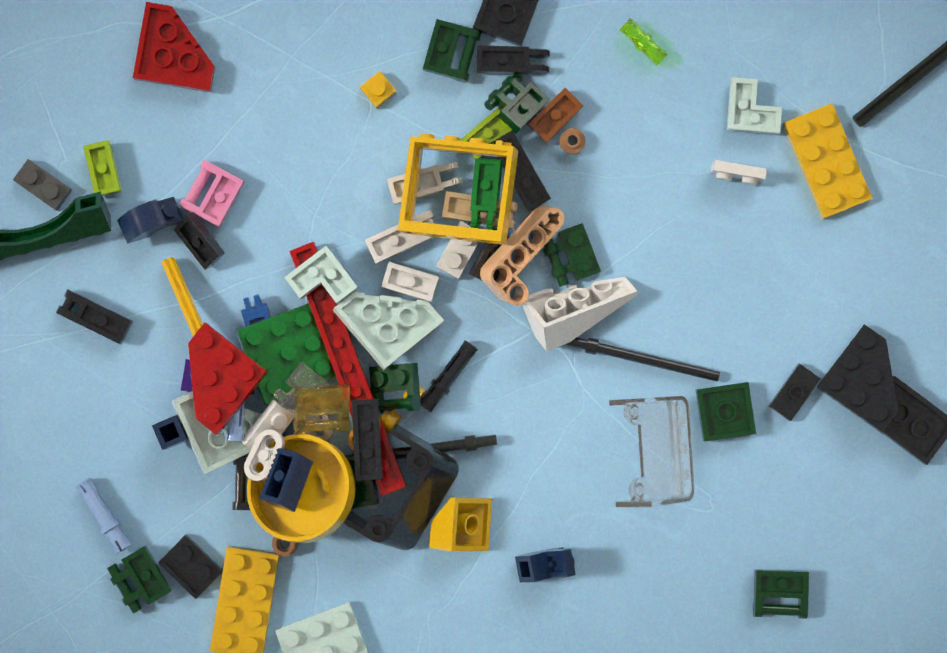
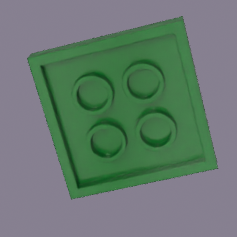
[235,303,336,405]

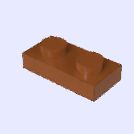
[528,88,584,144]

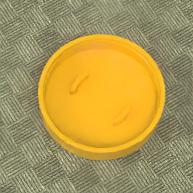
[247,434,355,543]

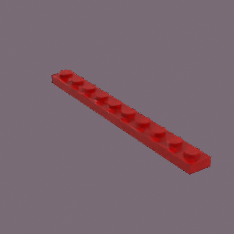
[289,241,407,496]

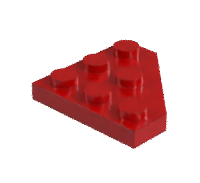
[132,2,215,92]
[188,322,268,435]

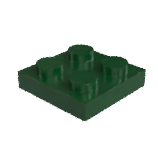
[695,382,756,442]

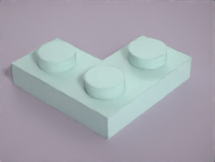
[727,77,782,134]
[284,246,359,304]

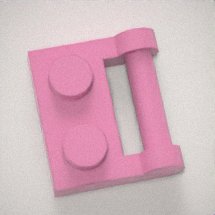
[179,160,245,227]

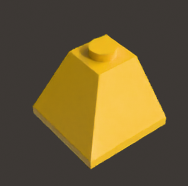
[429,497,492,551]

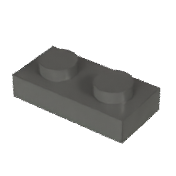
[13,159,72,211]

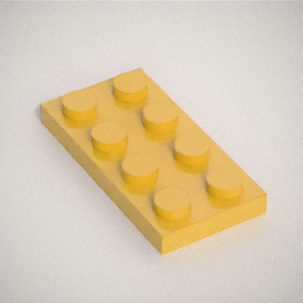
[782,103,873,219]
[210,546,280,653]

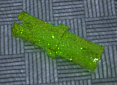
[619,18,668,66]

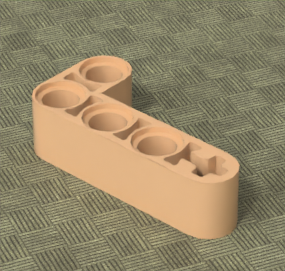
[480,205,564,306]

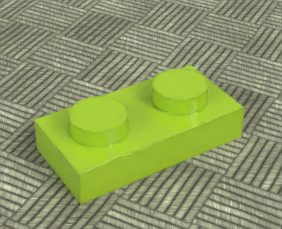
[460,107,512,159]
[83,140,122,196]

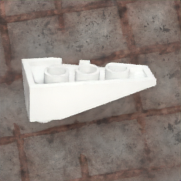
[522,277,638,352]

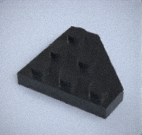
[817,324,899,434]

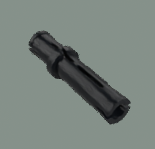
[420,340,478,413]

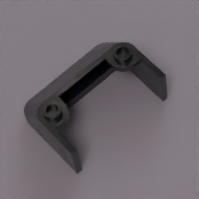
[343,424,459,550]

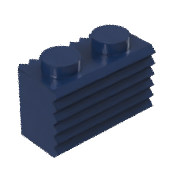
[259,448,313,512]

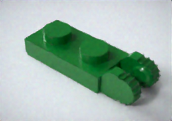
[470,159,503,230]

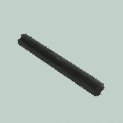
[853,41,947,127]

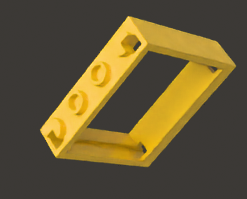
[398,133,518,245]

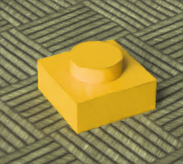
[360,71,397,109]

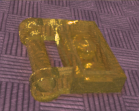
[293,384,350,435]

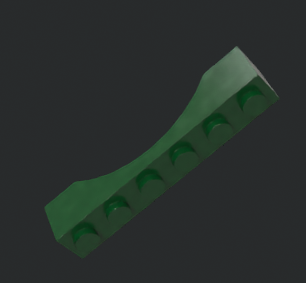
[0,191,111,261]

